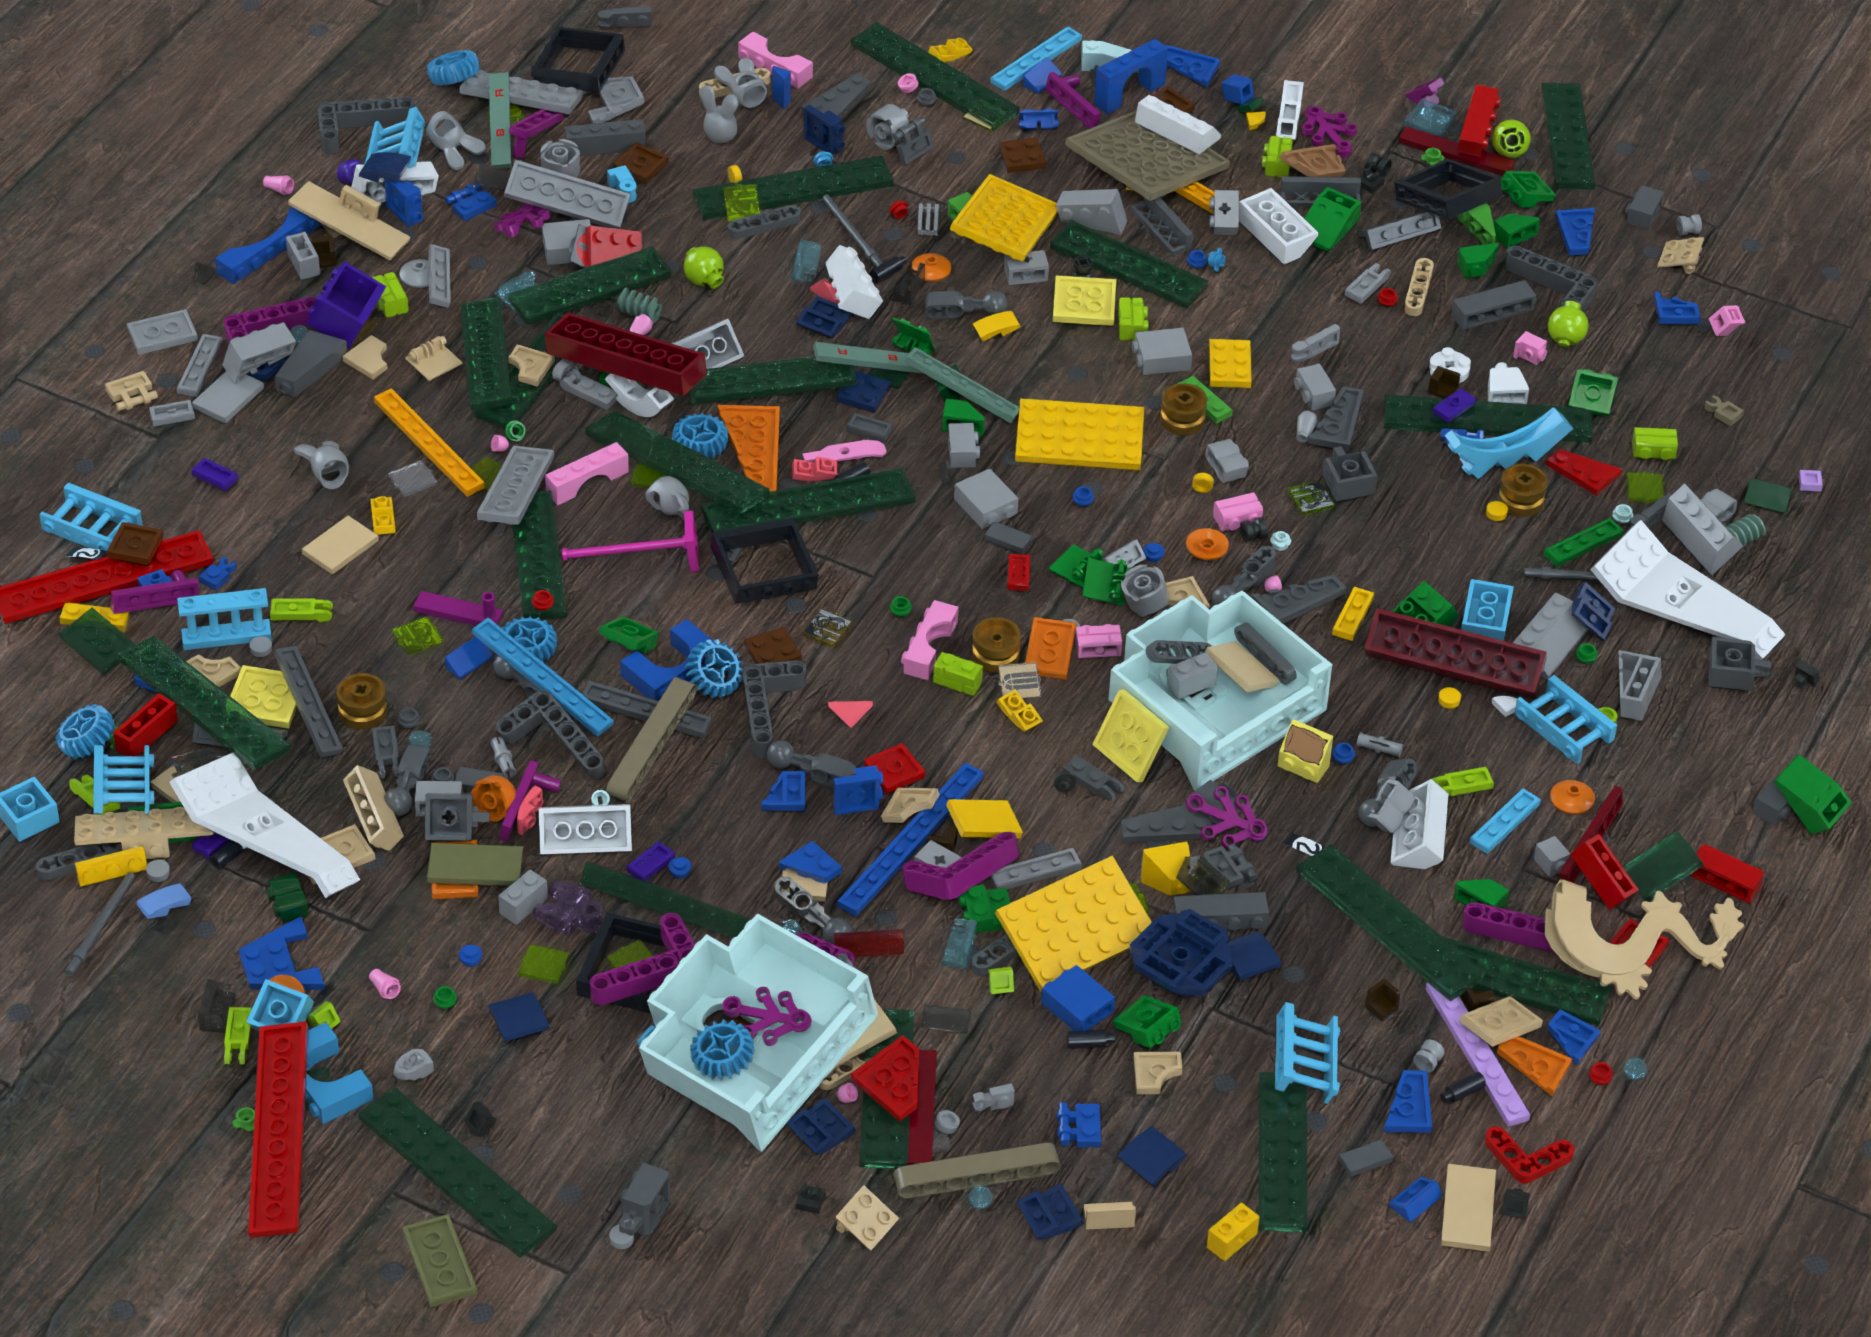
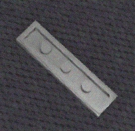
[428,244,451,308]
[177,334,223,397]
[989,848,1082,889]

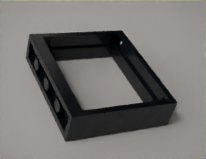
[531,27,625,93]
[1394,159,1502,219]
[710,518,819,604]
[576,912,666,1013]

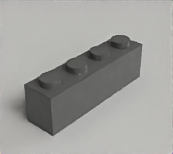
[565,119,646,156]
[1451,280,1536,330]
[1173,892,1269,930]

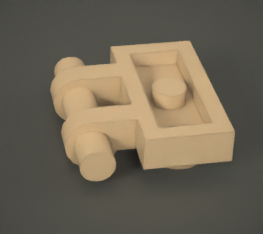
[105,371,158,411]

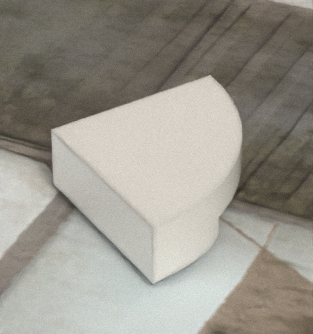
[1492,696,1517,717]

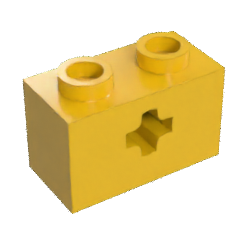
[1207,1202,1260,1261]

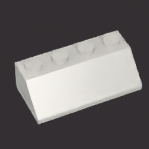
[1135,95,1221,154]
[1239,188,1318,264]
[1391,779,1448,869]
[539,804,632,854]

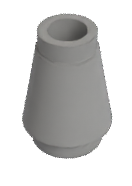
[1296,411,1318,443]

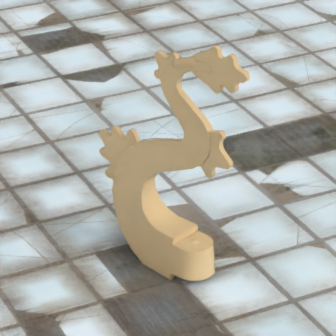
[1545,879,1744,1000]

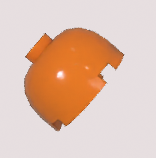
[471,775,516,822]

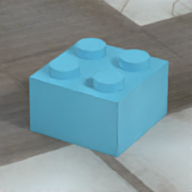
[0,776,60,842]
[246,979,314,1031]

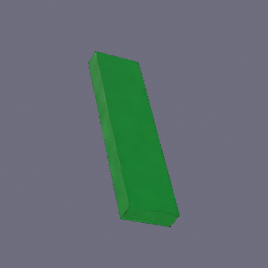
[1543,518,1624,567]

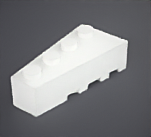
[351,162,439,205]
[826,245,883,319]

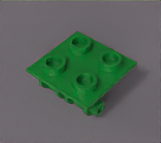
[892,317,936,356]
[1048,544,1103,588]
[1082,558,1130,606]

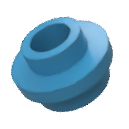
[813,151,833,169]

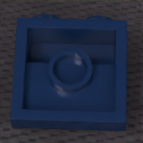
[804,105,845,156]

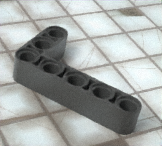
[318,97,415,154]
[1505,246,1597,312]
[743,661,806,758]
[496,690,607,779]

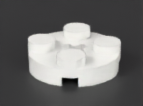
[1429,347,1471,383]

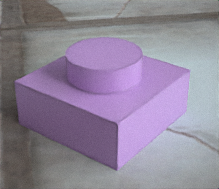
[1799,470,1823,491]

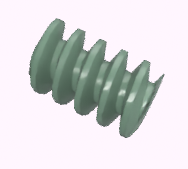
[616,287,662,324]
[1726,514,1766,547]

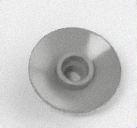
[399,259,429,288]

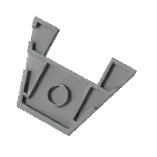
[583,76,644,124]

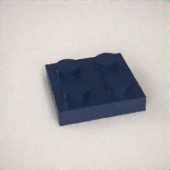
[837,370,891,413]

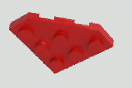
[851,1035,919,1122]

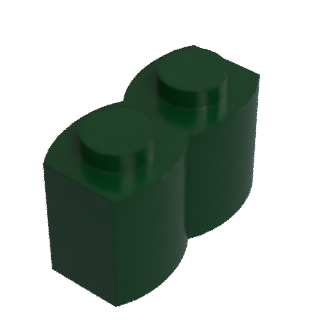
[265,872,309,923]

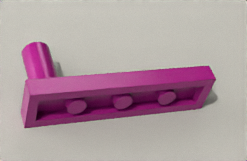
[1045,72,1101,129]
[509,109,565,158]
[111,570,198,614]
[414,591,503,626]
[499,760,562,842]

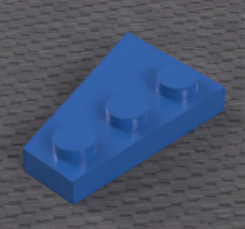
[1166,45,1220,87]
[1555,208,1595,256]
[1383,1070,1432,1133]

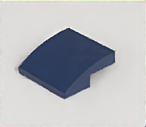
[359,152,411,183]
[796,296,853,339]
[1572,582,1615,641]
[1229,931,1281,980]
[488,992,549,1042]
[786,1097,856,1155]
[1117,1126,1188,1187]
[1017,1183,1084,1240]

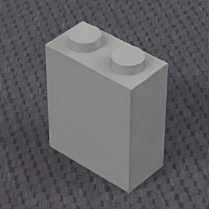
[542,219,591,265]
[1132,328,1192,375]
[954,469,1018,529]

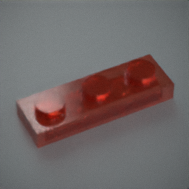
[834,929,904,957]

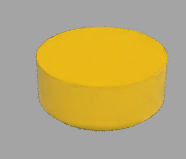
[728,165,742,186]
[1192,473,1214,493]
[1486,501,1508,521]
[1438,687,1461,709]

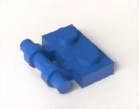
[445,182,497,221]
[1057,1102,1101,1148]

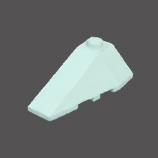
[1081,40,1139,73]

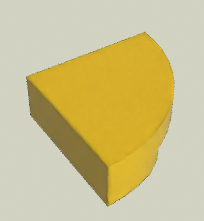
[1246,112,1266,130]

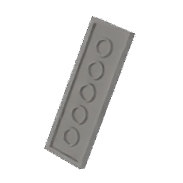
[460,70,583,114]
[504,160,630,229]
[477,445,554,525]

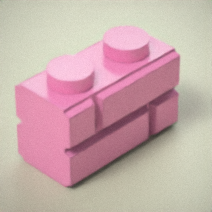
[1213,493,1263,531]
[1075,624,1122,658]

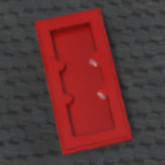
[1007,554,1030,591]

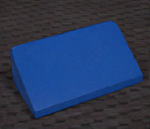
[1023,57,1062,94]
[772,66,791,109]
[445,637,493,679]
[1388,1177,1442,1222]

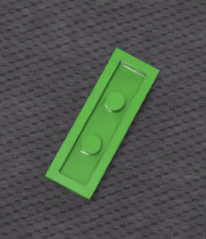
[1177,376,1233,424]

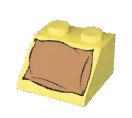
[1278,719,1333,783]

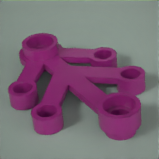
[1302,106,1357,158]
[494,202,551,237]
[1185,786,1268,849]
[722,986,812,1046]

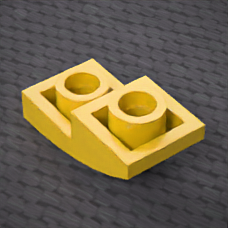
[928,38,973,63]
[973,311,1021,342]
[370,496,396,535]
[996,689,1043,732]

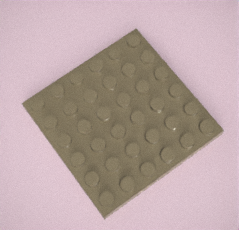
[1065,110,1230,201]

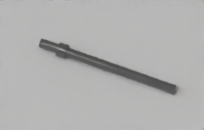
[822,195,883,267]
[1524,567,1600,581]
[64,872,135,976]

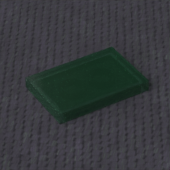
[59,607,137,676]
[1622,831,1704,902]

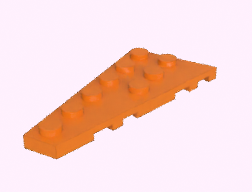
[717,405,780,500]

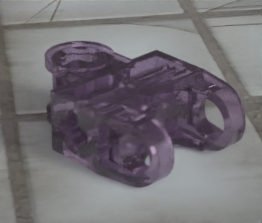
[533,881,603,935]

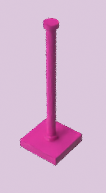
[562,511,699,572]

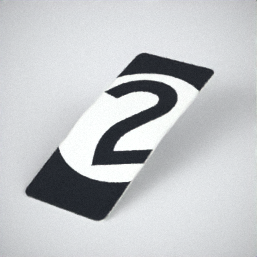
[66,548,107,559]
[1284,833,1329,860]

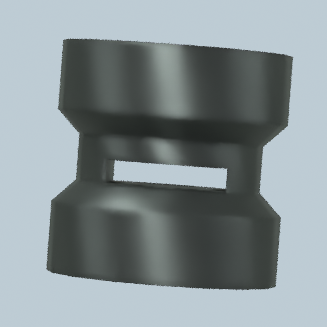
[1365,152,1392,178]
[1072,255,1093,278]
[1240,517,1268,542]

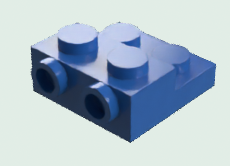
[384,178,423,227]
[833,765,883,815]

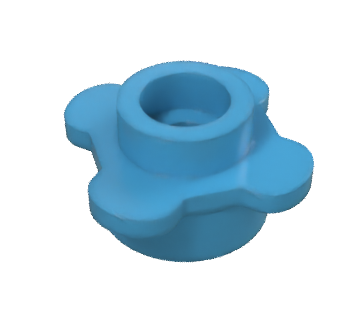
[1208,248,1225,272]

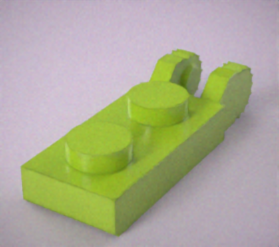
[270,598,333,622]
[1432,767,1494,797]
[69,774,121,815]
[224,1007,252,1064]

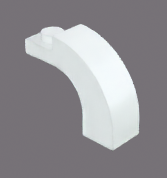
[1276,80,1304,140]
[605,374,674,417]

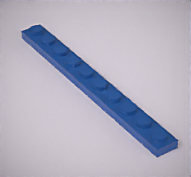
[837,763,984,917]

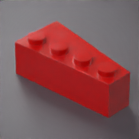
[1458,84,1501,157]

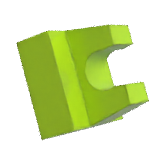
[988,967,1014,994]
[307,1001,341,1029]

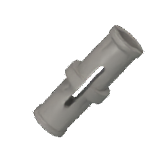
[1357,732,1403,758]
[490,737,517,778]

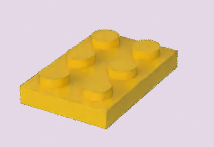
[1209,339,1251,388]

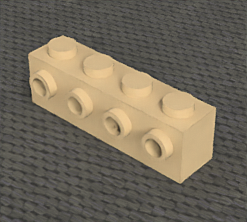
[343,765,404,851]

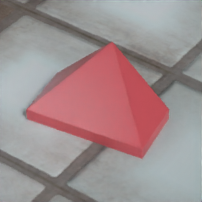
[810,278,840,304]
[828,701,873,728]

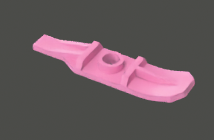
[802,440,887,462]

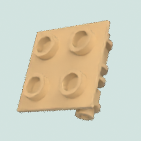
[1657,237,1704,274]
[405,336,463,381]
[835,1185,899,1251]

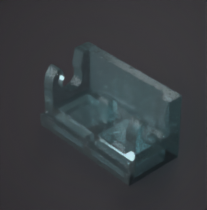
[791,239,822,282]
[941,918,977,969]

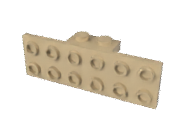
[288,181,410,260]
[74,807,214,859]

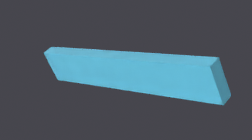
[990,27,1082,91]

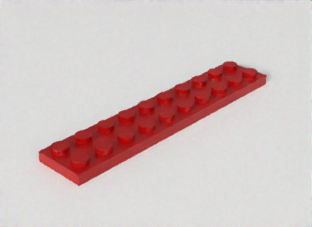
[0,530,214,624]
[248,1021,309,1238]

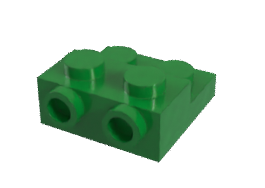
[1501,171,1556,208]
[1568,369,1618,417]
[599,616,660,653]
[958,884,1011,934]
[1113,995,1182,1048]

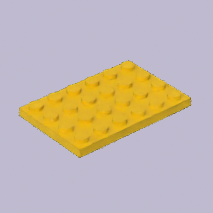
[950,174,1058,262]
[1015,398,1144,470]
[995,855,1152,992]

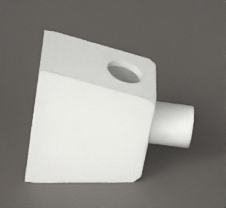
[1488,362,1529,406]

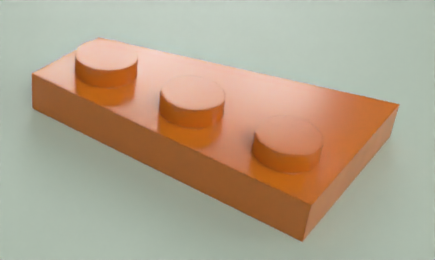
[1497,1036,1572,1097]

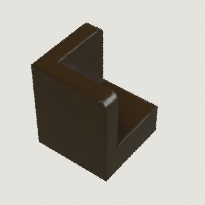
[311,235,336,268]
[1428,366,1461,399]
[926,826,958,853]
[1365,978,1401,1021]
[1460,982,1496,1012]

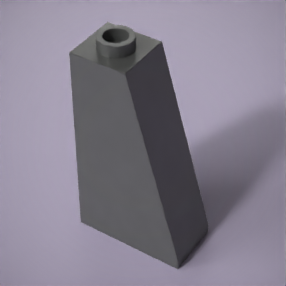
[275,330,347,397]

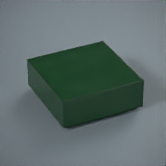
[1237,96,1265,114]

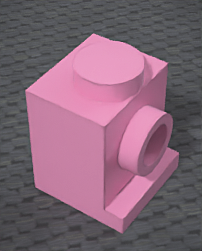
[1709,305,1745,336]
[1513,331,1547,365]

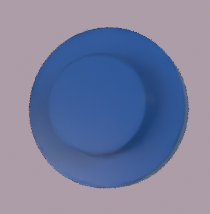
[1187,250,1207,268]
[1073,486,1094,506]
[1143,543,1164,563]
[1332,743,1355,763]
[668,857,691,879]
[459,945,482,967]

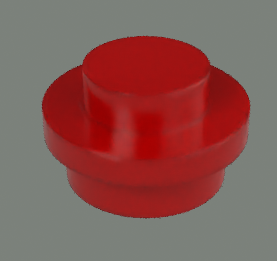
[889,201,909,219]
[1377,288,1398,306]
[532,590,554,610]
[1589,1062,1613,1085]

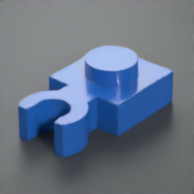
[199,556,237,591]

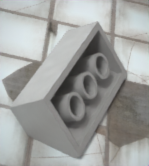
[671,319,744,373]
[1662,483,1743,575]
[1513,592,1589,679]

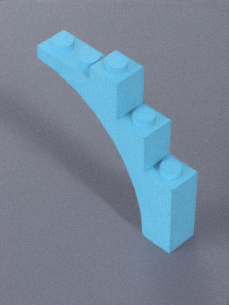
[1445,407,1573,479]

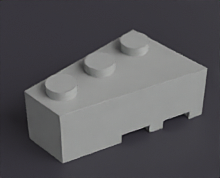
[1056,189,1128,235]
[222,322,296,384]
[1619,650,1661,721]

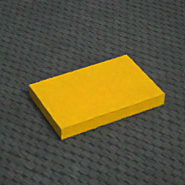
[946,799,1023,838]

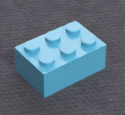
[1461,579,1514,641]

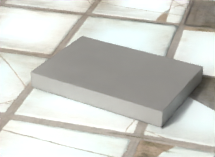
[127,309,198,355]
[192,371,264,424]

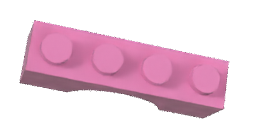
[738,32,813,89]
[545,442,629,505]
[901,600,959,680]

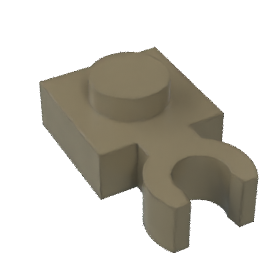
[1704,395,1744,427]

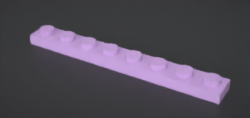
[1425,977,1530,1127]

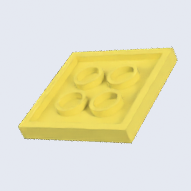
[1053,275,1116,326]
[224,665,297,729]
[1092,689,1170,783]

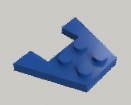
[239,916,325,990]

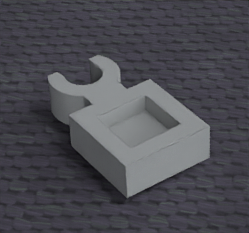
[972,1083,1015,1111]

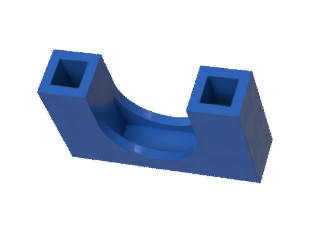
[1094,39,1168,114]
[620,619,715,701]

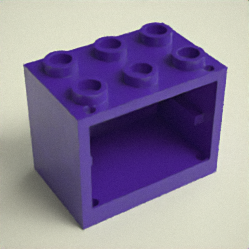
[306,261,387,349]

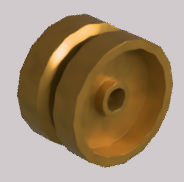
[1160,383,1207,436]
[1498,464,1548,517]
[972,617,1021,673]
[337,673,387,729]

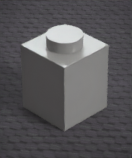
[1534,836,1570,877]

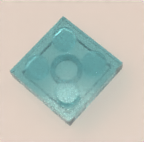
[1405,99,1457,137]

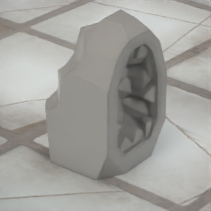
[393,1049,434,1080]

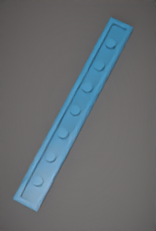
[472,618,614,737]

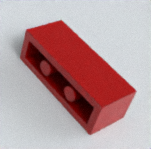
[113,693,178,756]
[1570,834,1639,910]
[1688,843,1765,904]

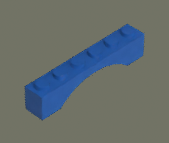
[215,207,321,284]

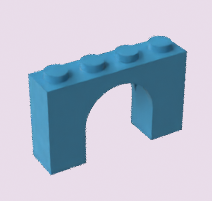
[305,1022,374,1124]

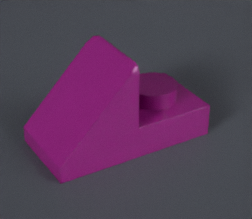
[1405,77,1444,110]

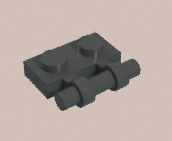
[892,117,934,164]
[1202,844,1258,890]

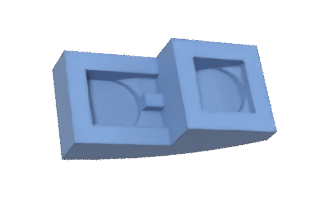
[136,884,192,919]

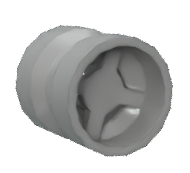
[1677,214,1702,236]
[1413,1039,1445,1073]

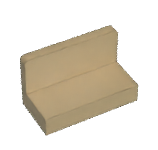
[1083,1202,1136,1230]

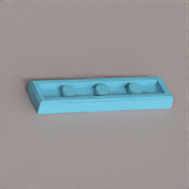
[1469,788,1541,854]

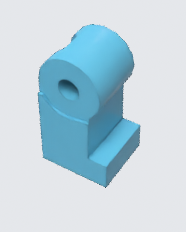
[607,165,637,203]

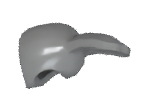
[714,58,767,108]
[700,86,739,143]
[426,111,486,170]
[293,441,349,489]
[645,476,696,525]

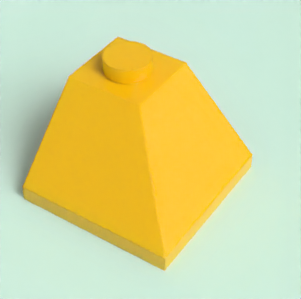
[1141,842,1194,896]

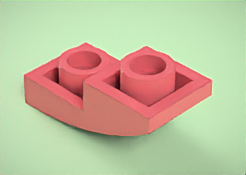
[792,457,837,481]
[517,785,543,835]

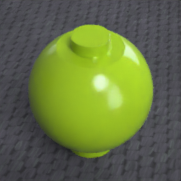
[1491,119,1531,159]
[683,246,724,289]
[1548,301,1589,348]

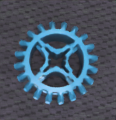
[427,50,480,86]
[672,412,728,462]
[501,615,557,662]
[685,639,744,698]
[55,704,115,759]
[690,1019,755,1081]

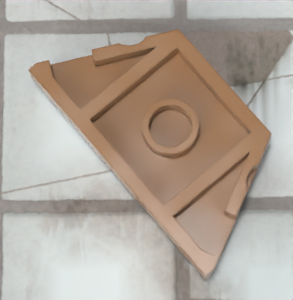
[1279,144,1346,177]

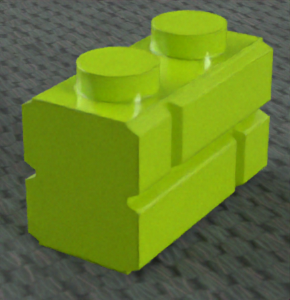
[1262,136,1293,178]
[373,272,409,318]
[1118,298,1148,340]
[1632,427,1678,460]
[933,652,983,696]

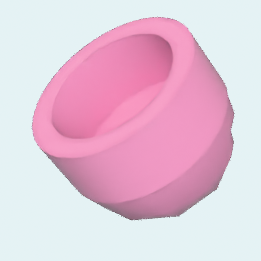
[491,435,509,452]
[1264,575,1282,593]
[837,1083,858,1103]

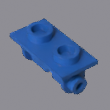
[1018,109,1059,130]

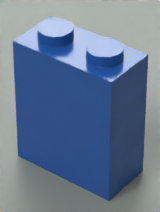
[1041,965,1115,1031]

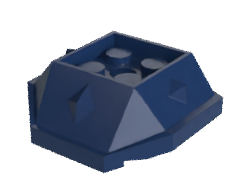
[1129,909,1232,999]

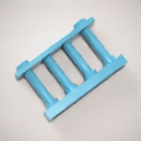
[365,107,425,168]
[39,483,143,555]
[177,588,272,650]
[1514,675,1617,764]
[94,745,154,813]
[1275,1002,1340,1104]

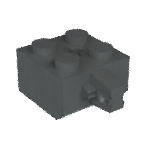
[1321,446,1378,501]
[1708,637,1771,691]
[425,793,490,840]
[619,1163,670,1236]

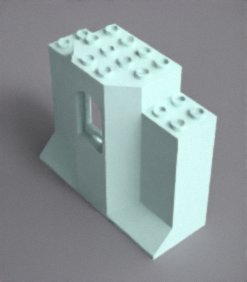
[1109,591,1332,791]
[639,914,878,1152]

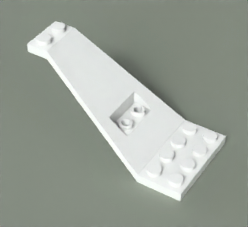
[1590,520,1785,660]
[169,752,360,898]

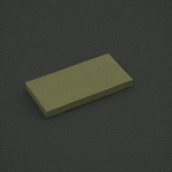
[427,843,523,886]
[402,1214,478,1308]

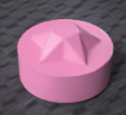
[898,74,918,93]

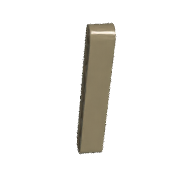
[606,677,697,803]
[893,1143,1061,1199]

